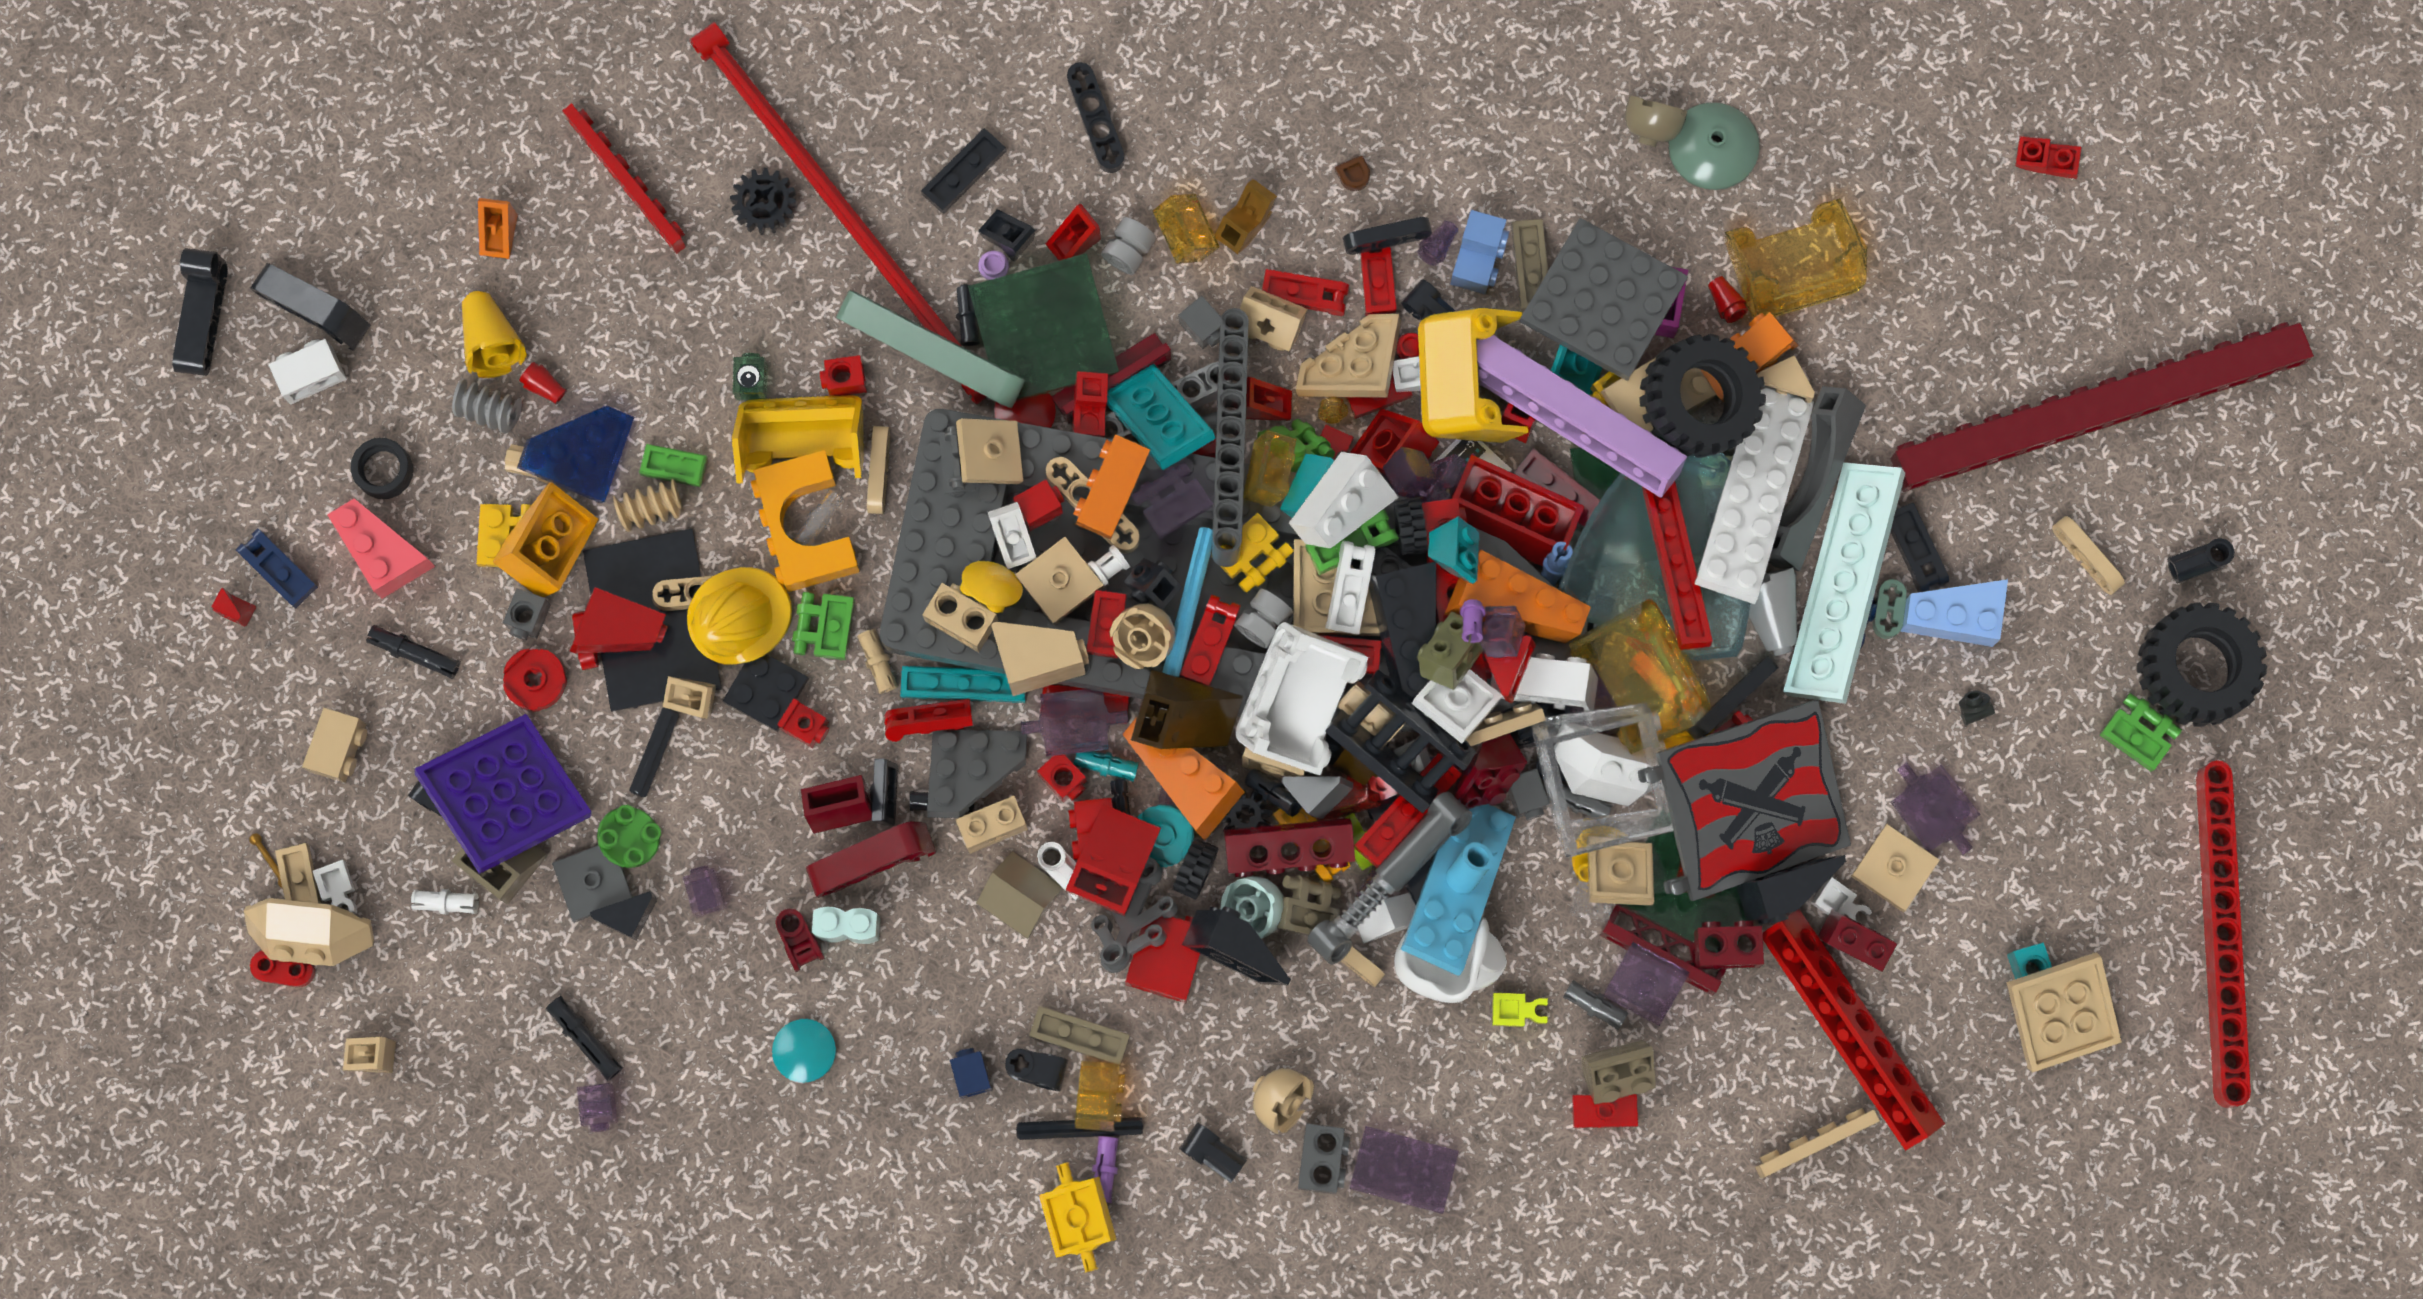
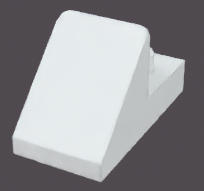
[987,502,1036,569]

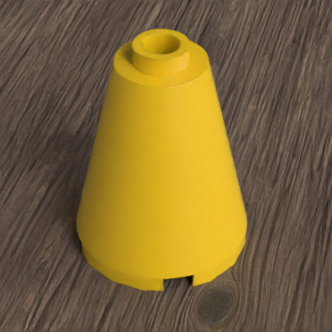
[462,291,527,378]

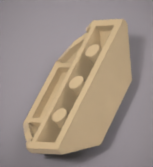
[244,898,374,966]

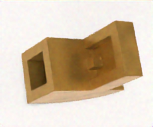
[1214,179,1277,255]

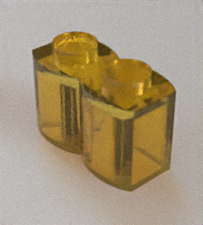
[1075,1061,1125,1132]

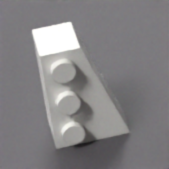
[1491,654,1598,715]

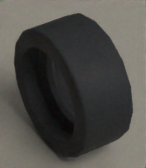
[351,438,413,499]

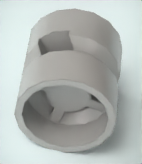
[1101,217,1156,275]
[1234,589,1293,649]

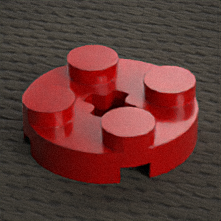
[503,649,567,712]

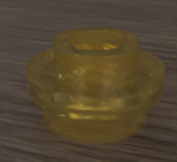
[1317,397,1348,424]

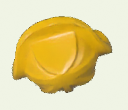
[687,567,792,665]

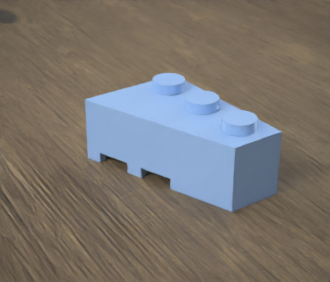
[1901,579,2008,647]

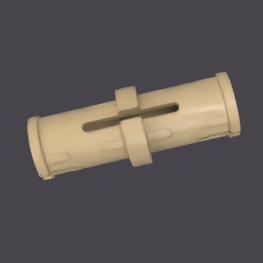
[857,629,898,694]

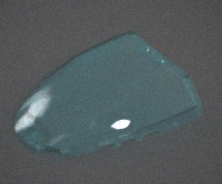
[1558,440,1751,661]

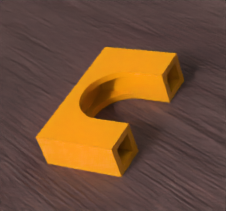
[751,450,860,592]

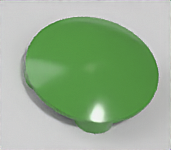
[597,805,661,868]

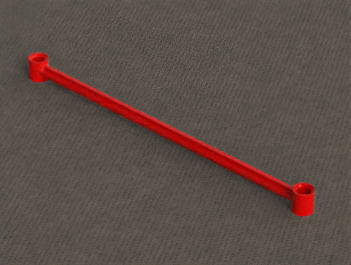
[689,22,987,405]

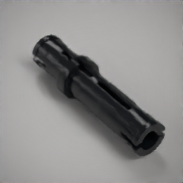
[366,625,461,679]
[546,996,623,1081]

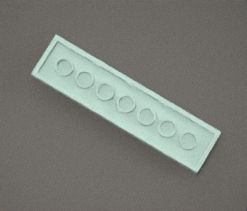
[1783,462,1905,704]

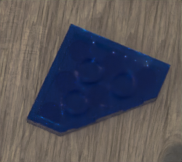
[517,405,634,503]

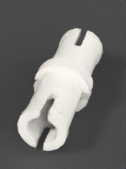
[411,889,479,915]

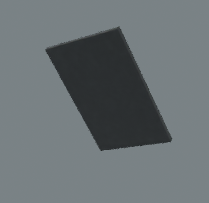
[583,529,722,712]

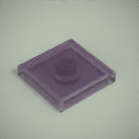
[1603,942,1689,1026]

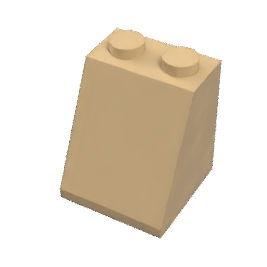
[991,622,1089,696]

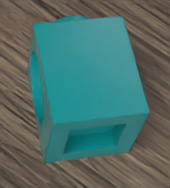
[2007,942,2052,979]

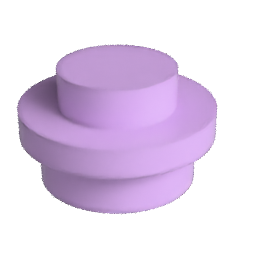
[978,251,1009,281]

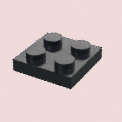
[723,654,809,732]

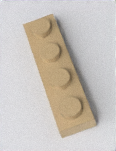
[1755,1107,1880,1178]

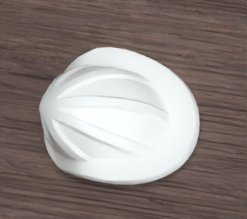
[1394,917,1507,1003]

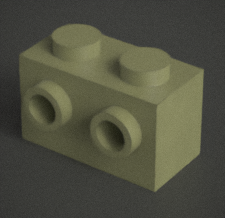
[1417,612,1487,690]

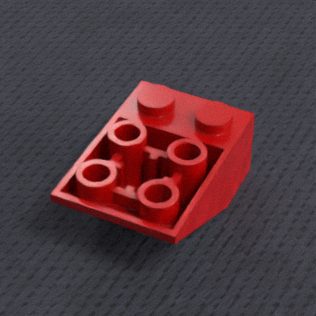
[1065,804,1161,916]

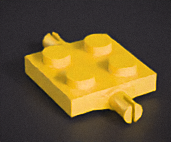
[1039,1162,1117,1273]

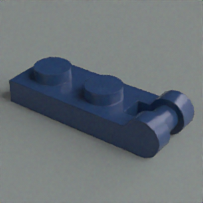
[235,528,318,609]

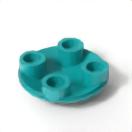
[772,1019,836,1083]

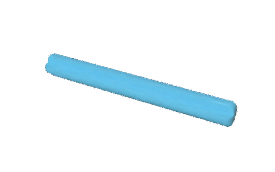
[1163,527,1212,677]

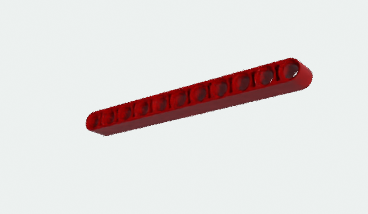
[2196,760,2251,1108]

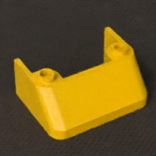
[1418,308,1528,443]
[732,395,864,484]

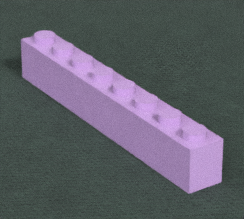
[1476,335,1687,498]

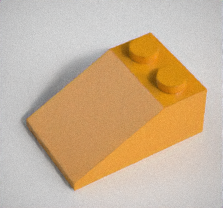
[493,482,599,598]

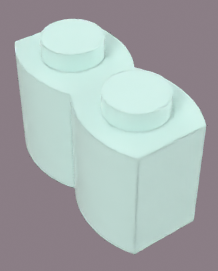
[812,907,881,944]

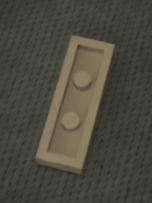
[1511,219,1548,312]
[1029,1006,1130,1066]

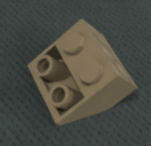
[451,845,548,905]
[1581,1040,1656,1105]

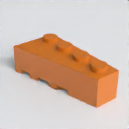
[1445,550,1591,643]

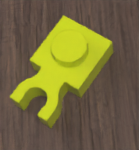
[1492,993,1548,1027]

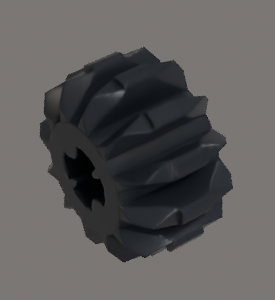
[1220,789,1272,832]

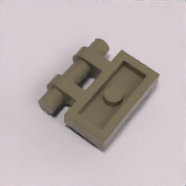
[1277,875,1341,936]

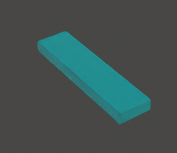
[900,666,1026,703]

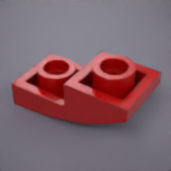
[2015,136,2082,179]

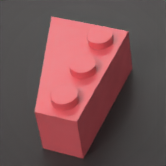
[327,499,436,599]

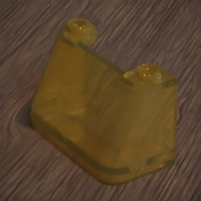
[1724,198,1867,318]
[1569,599,1710,754]

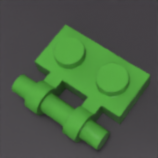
[1257,419,1335,472]
[792,592,855,660]
[2099,693,2182,772]

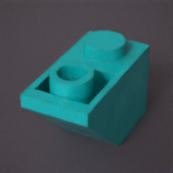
[1428,516,1479,584]

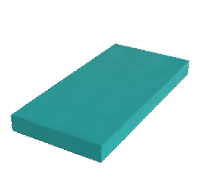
[1107,364,1216,470]

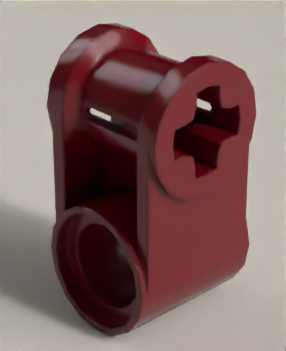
[775,908,825,972]

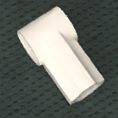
[1037,842,1079,901]

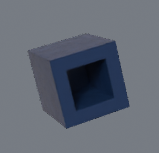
[950,1048,992,1099]

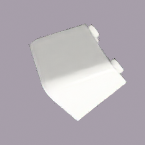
[1236,622,1369,775]

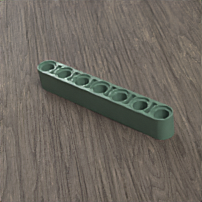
[836,290,1026,408]

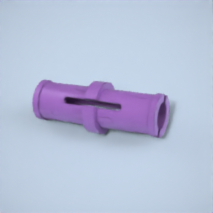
[1092,1136,1119,1203]

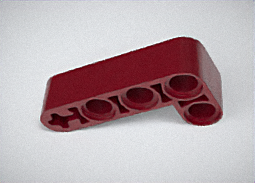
[805,821,937,898]

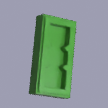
[639,444,708,488]

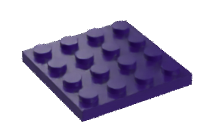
[414,714,591,874]

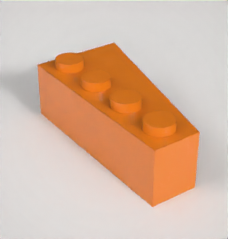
[1123,717,1244,841]

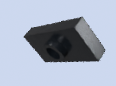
[870,759,898,826]

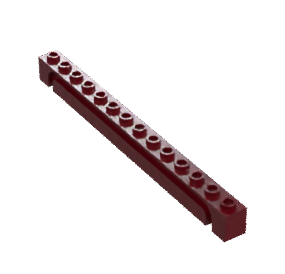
[1890,322,2314,492]

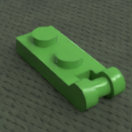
[1305,510,1399,575]

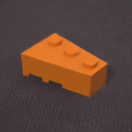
[1701,312,1799,402]
[1073,434,1150,540]

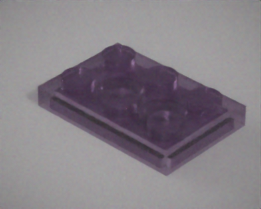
[1349,1126,1459,1214]

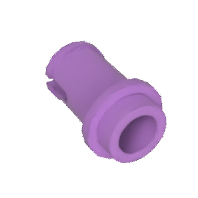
[1460,599,1486,643]

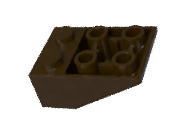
[1131,670,1243,749]

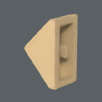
[1757,355,1815,403]
[663,676,716,719]
[343,1037,396,1073]

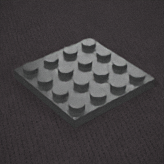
[1520,218,1688,381]

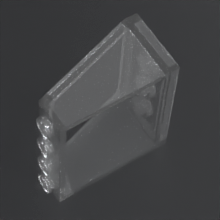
[1531,702,1674,858]

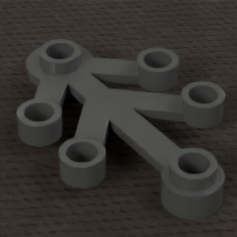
[1091,857,1178,973]

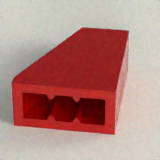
[570,587,668,654]

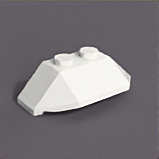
[1552,725,1665,806]

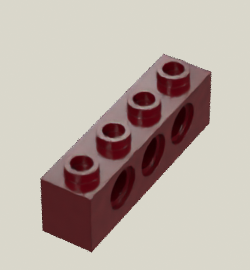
[1224,818,1355,877]

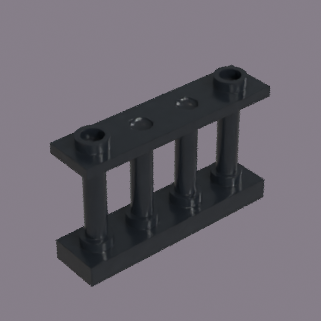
[1325,669,1476,813]

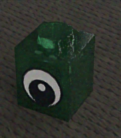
[732,353,768,400]

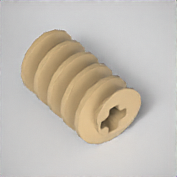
[613,479,682,532]

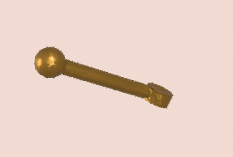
[249,833,283,889]

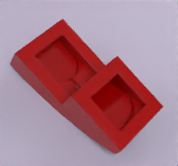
[1073,371,1108,438]

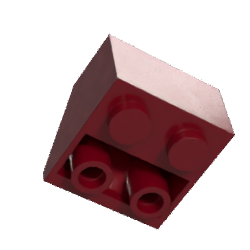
[1453,733,1528,809]

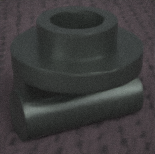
[1959,691,1995,726]

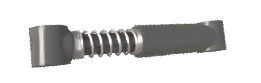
[1307,791,1473,965]

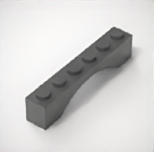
[1768,386,1866,571]

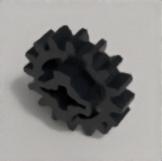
[730,168,797,235]

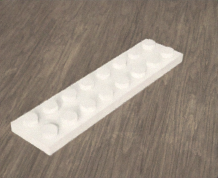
[1694,385,1814,604]

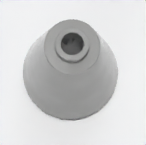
[1741,567,1797,656]

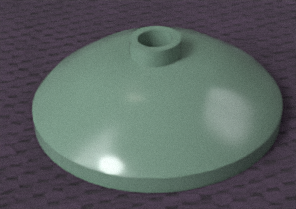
[1668,103,1759,190]

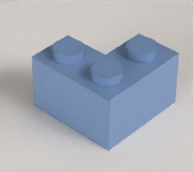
[1450,210,1510,294]

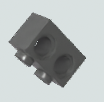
[1298,1123,1350,1194]

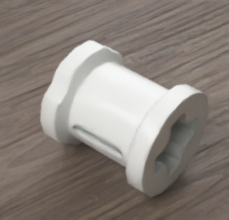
[1088,545,1130,586]

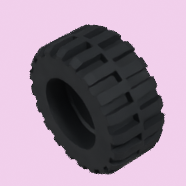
[1639,334,1766,458]
[2137,602,2267,727]

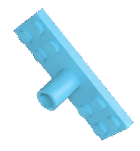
[1400,804,1516,976]

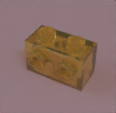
[1152,194,1220,264]
[1243,430,1297,507]

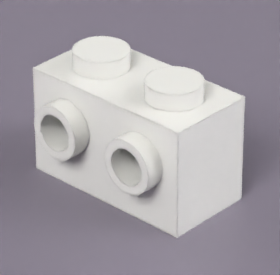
[268,339,347,405]

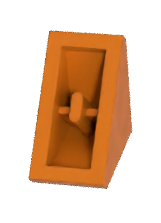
[478,198,518,259]

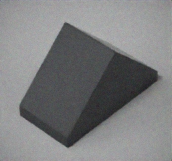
[590,891,657,941]

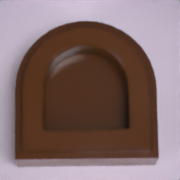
[1335,155,1370,191]

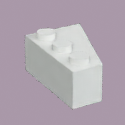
[1289,452,1399,549]

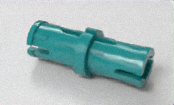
[1074,746,1139,782]

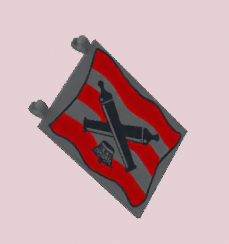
[1638,700,1851,901]

